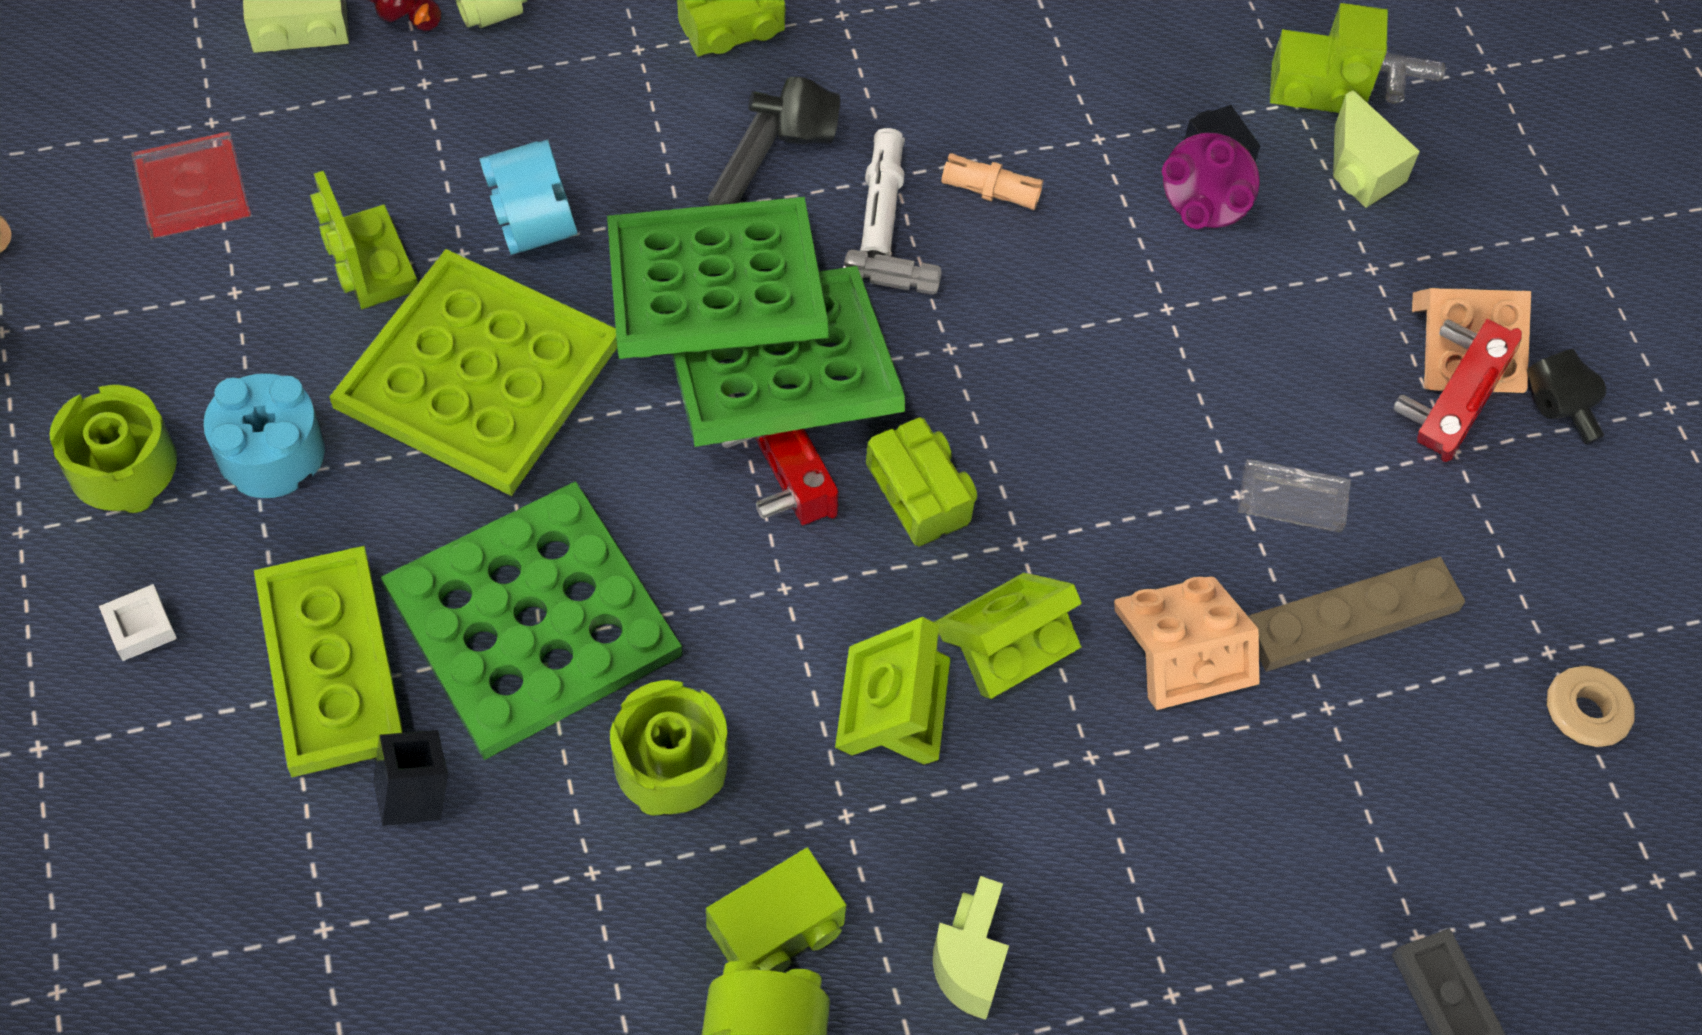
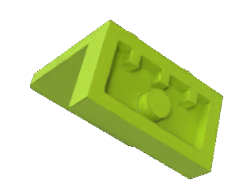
[310,171,418,310]

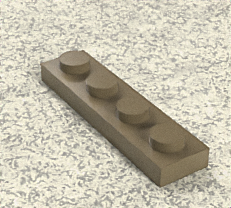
[1248,556,1465,672]

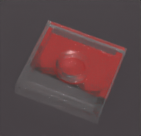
[131,131,252,239]

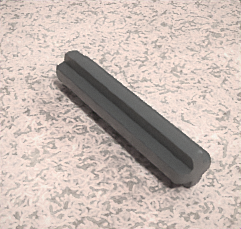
[708,112,778,206]

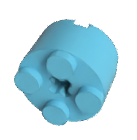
[479,139,578,255]
[204,374,325,498]

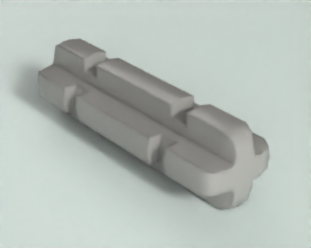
[843,250,942,295]

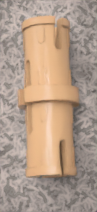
[941,153,1044,210]

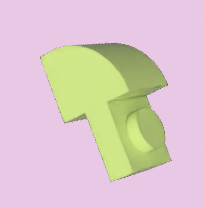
[933,876,1009,1020]

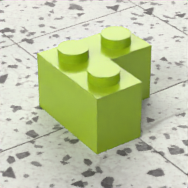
[1269,3,1388,113]

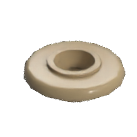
[1547,666,1635,747]

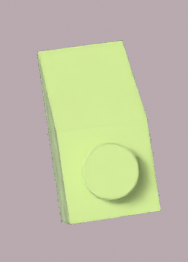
[1333,90,1420,208]

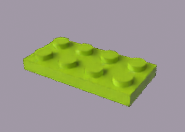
[254,546,403,778]

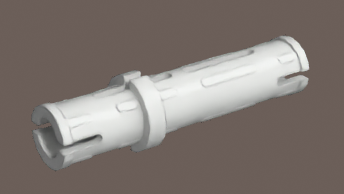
[860,128,905,258]

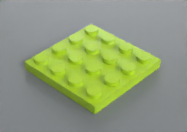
[329,249,617,496]

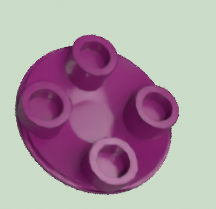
[1162,133,1260,229]

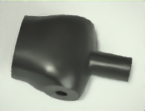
[748,77,840,144]
[1527,348,1606,445]

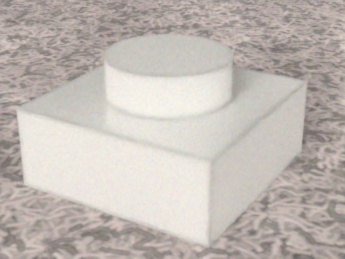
[99,584,177,661]

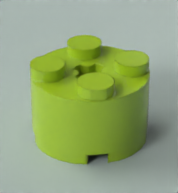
[49,385,177,513]
[610,680,728,816]
[702,960,830,1035]

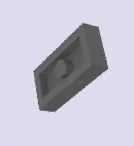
[1392,928,1506,1035]

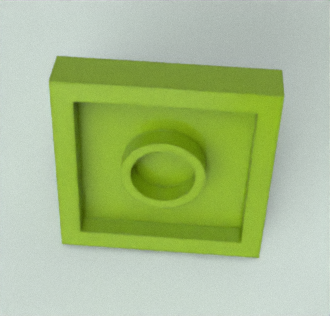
[934,573,1082,699]
[835,617,950,765]

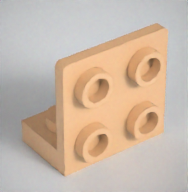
[1412,288,1531,393]
[1114,577,1260,710]

